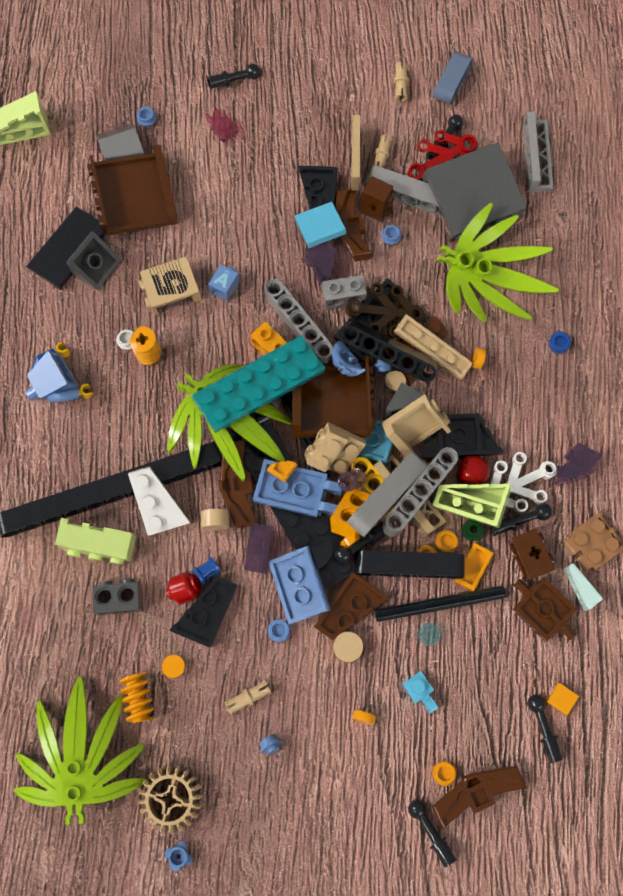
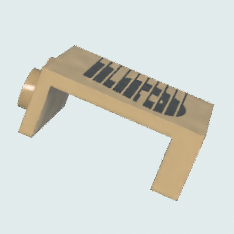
[138,257,201,316]

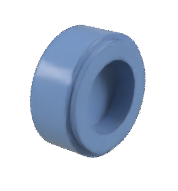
[268,619,290,642]

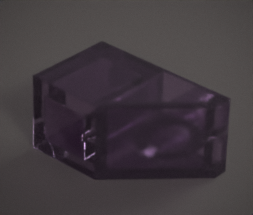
[303,241,336,283]
[555,443,602,486]

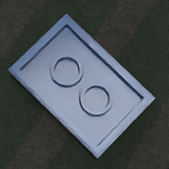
[268,546,331,625]

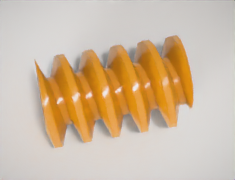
[129,326,162,365]
[119,672,156,724]

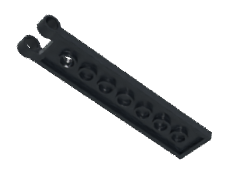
[226,412,355,591]

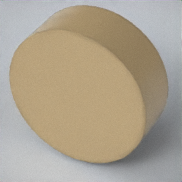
[385,371,406,393]

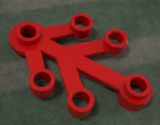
[407,130,478,180]

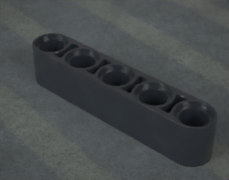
[341,321,439,382]
[355,551,465,579]

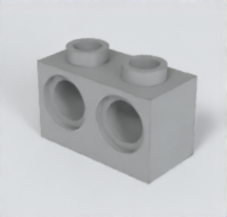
[322,275,367,311]

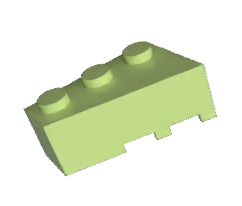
[0,91,51,145]
[432,483,512,528]
[55,518,136,565]

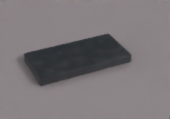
[26,206,106,290]

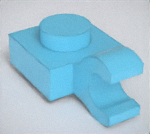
[402,671,438,713]

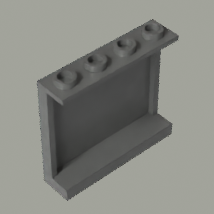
[422,142,527,242]

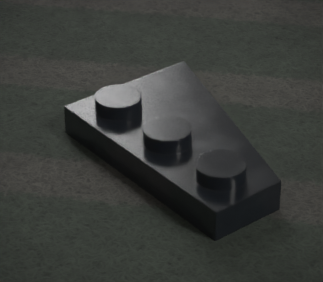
[298,165,338,210]

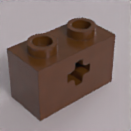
[360,176,395,223]
[508,528,555,582]

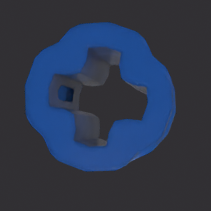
[192,557,222,585]

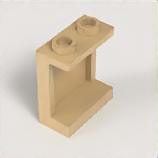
[381,394,452,457]

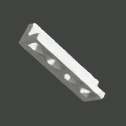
[523,112,553,192]

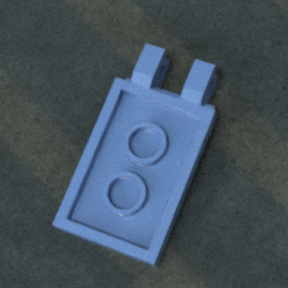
[253,459,343,518]

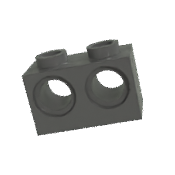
[92,579,142,615]

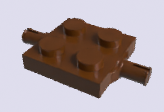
[512,577,577,642]

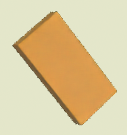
[453,542,494,592]

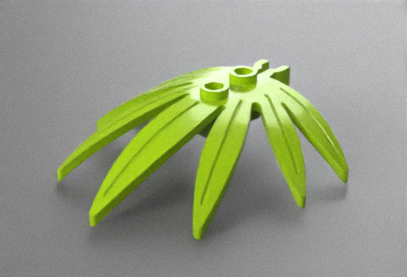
[436,203,559,322]
[167,364,292,482]
[14,676,148,825]

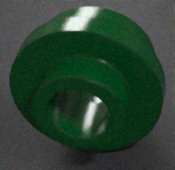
[462,519,484,541]

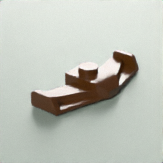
[335,189,372,261]
[218,439,258,528]
[432,766,527,830]

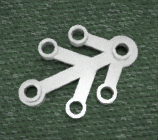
[490,452,557,513]

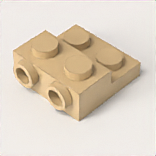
[305,422,366,476]

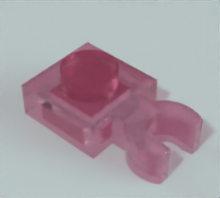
[205,108,238,143]

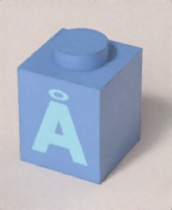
[208,264,240,302]

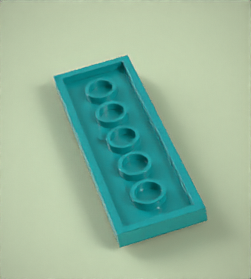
[192,335,325,433]

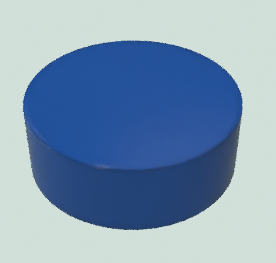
[548,332,571,354]

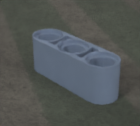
[433,51,473,105]

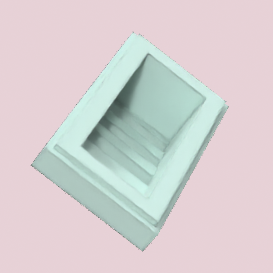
[564,563,603,611]

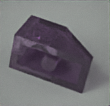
[244,523,275,574]

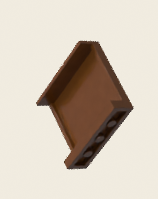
[87,145,177,236]
[292,356,376,438]

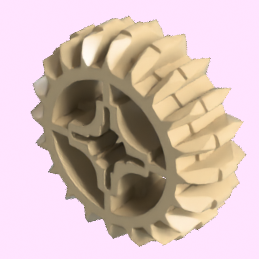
[138,765,203,834]

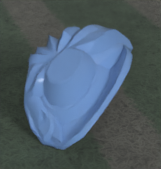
[332,341,366,376]

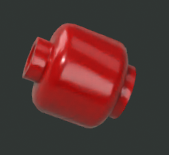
[166,571,201,605]

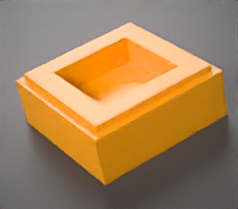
[546,683,579,716]

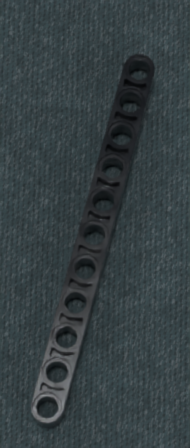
[0,441,222,538]

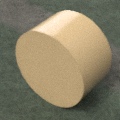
[201,509,230,531]
[333,632,363,663]

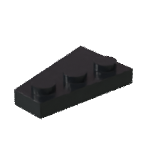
[169,576,238,648]

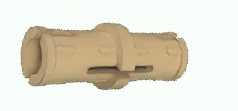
[394,62,409,102]
[373,134,393,168]
[224,680,272,715]

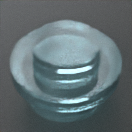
[417,623,440,646]

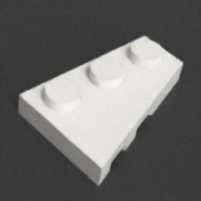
[128,466,190,536]

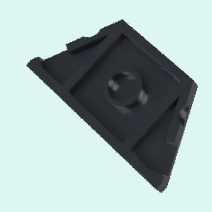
[419,413,503,459]

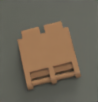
[563,511,623,572]

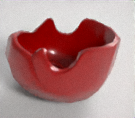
[456,456,490,485]

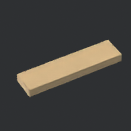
[351,115,360,190]
[394,314,473,381]

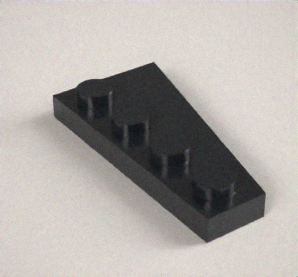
[334,278,399,364]

